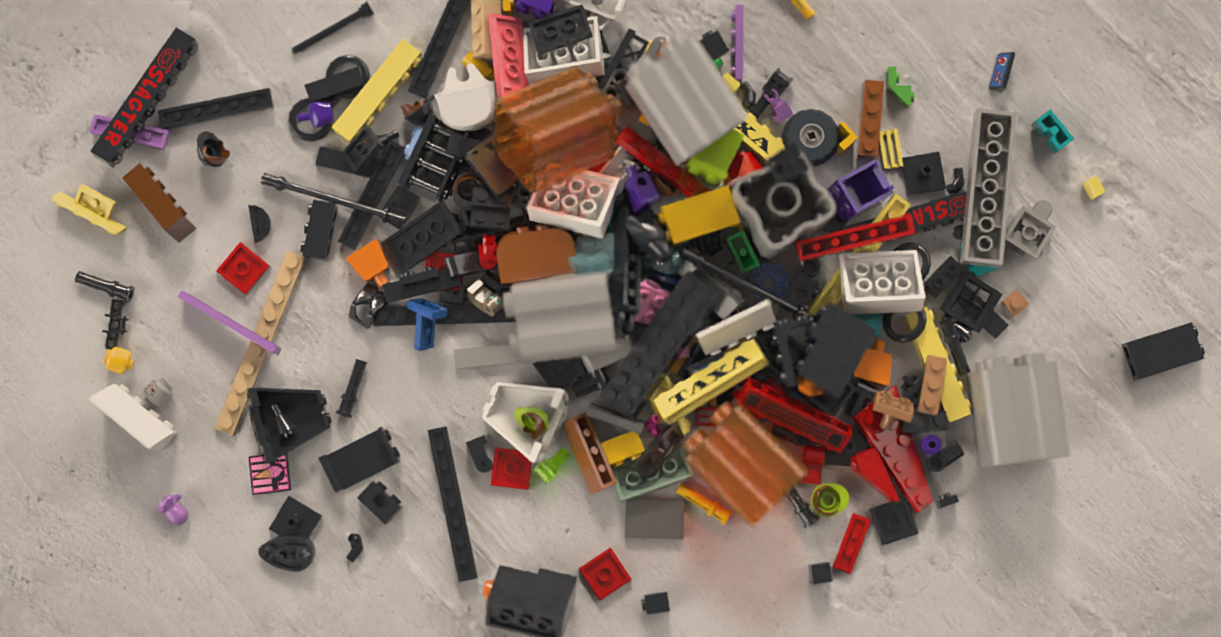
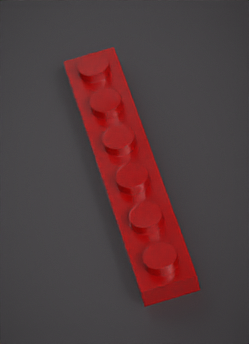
[615,127,712,198]

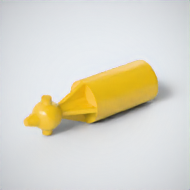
[461,51,495,81]

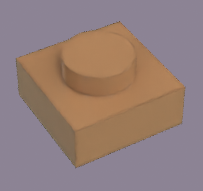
[1001,290,1029,317]

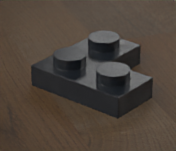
[532,357,586,390]

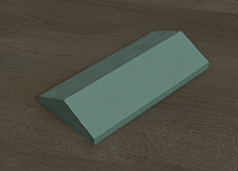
[611,443,694,503]

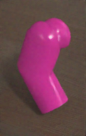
[645,414,661,437]

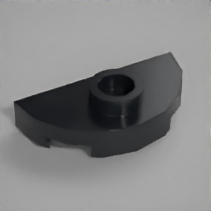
[248,205,271,243]

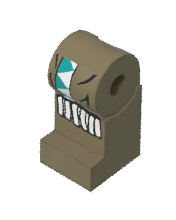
[467,279,504,316]

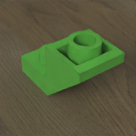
[886,66,914,108]

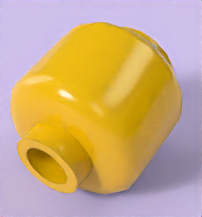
[104,347,134,374]

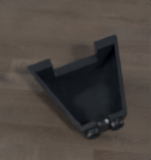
[247,387,332,464]

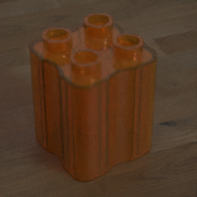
[493,66,621,194]
[682,401,808,528]

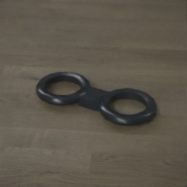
[288,55,370,142]
[882,242,931,343]

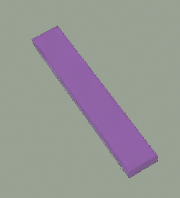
[178,291,282,355]

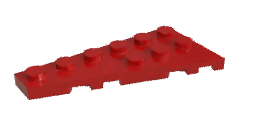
[852,385,933,513]

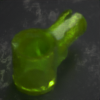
[533,448,570,484]

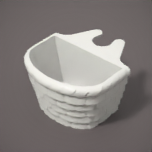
[434,63,502,132]

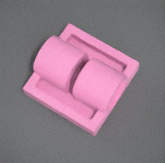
[634,279,671,325]

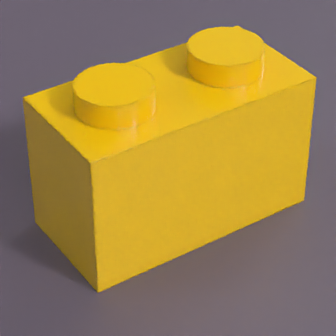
[601,431,645,467]

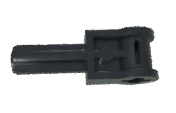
[749,67,793,119]

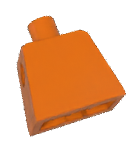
[346,239,390,288]
[851,339,892,387]

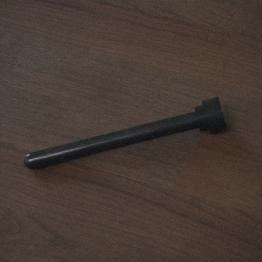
[291,1,374,54]

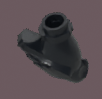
[625,209,673,264]

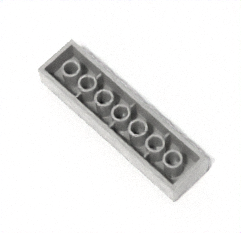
[960,108,1017,268]

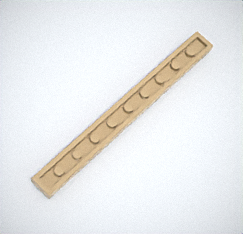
[215,251,306,436]

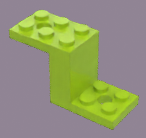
[685,129,744,186]

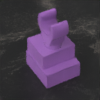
[763,89,793,124]

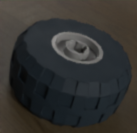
[782,109,840,167]

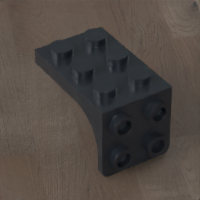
[770,315,814,389]

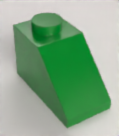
[726,230,760,273]

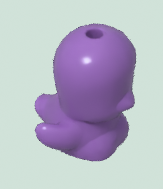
[157,494,189,526]

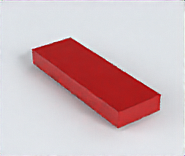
[832,513,871,574]

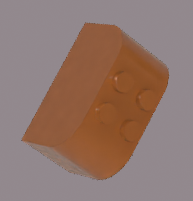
[497,224,578,284]

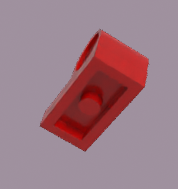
[801,444,825,485]

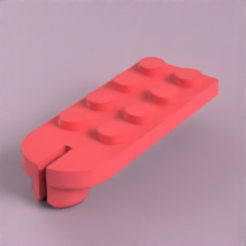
[488,13,532,113]

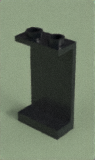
[1121,322,1205,380]
[318,427,401,493]

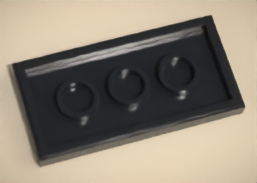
[381,200,464,275]

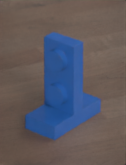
[407,298,447,351]

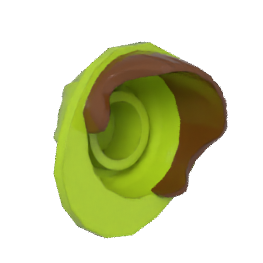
[514,406,549,440]
[811,483,849,517]

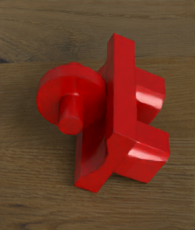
[478,235,498,269]

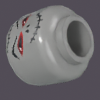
[144,378,173,407]

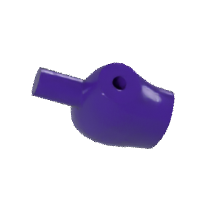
[298,102,334,128]

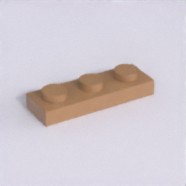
[917,355,947,416]

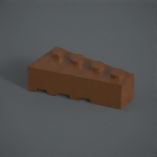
[122,163,196,243]

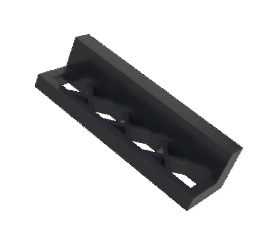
[593,28,649,100]

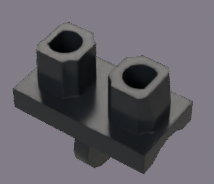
[900,374,923,408]

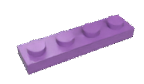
[731,5,744,83]
[89,114,169,150]

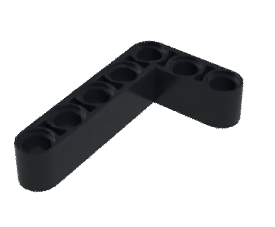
[452,178,542,255]

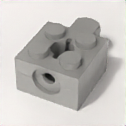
[1005,200,1057,262]

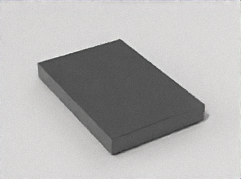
[586,402,646,434]
[625,499,684,539]

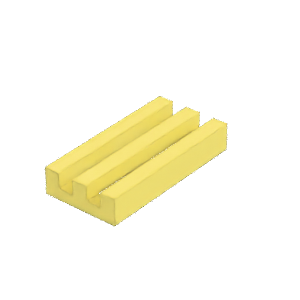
[879,129,903,170]

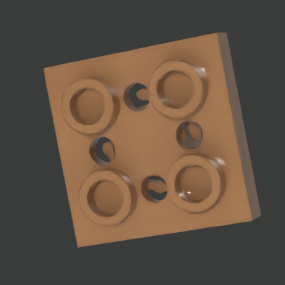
[873,391,914,430]

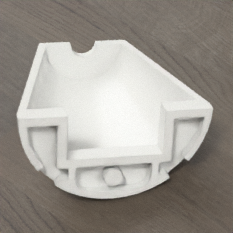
[482,382,569,463]

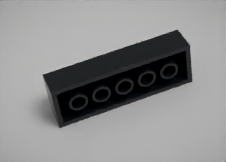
[745,322,857,417]

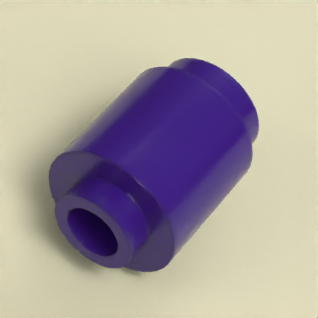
[920,435,942,455]

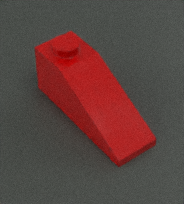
[725,151,764,188]
[849,447,899,502]

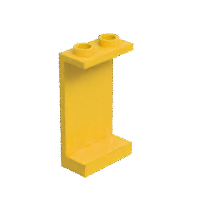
[658,186,741,247]

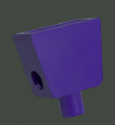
[624,165,660,214]

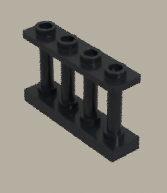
[397,114,474,202]

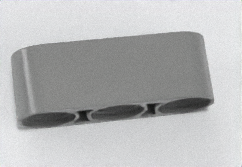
[581,334,636,374]

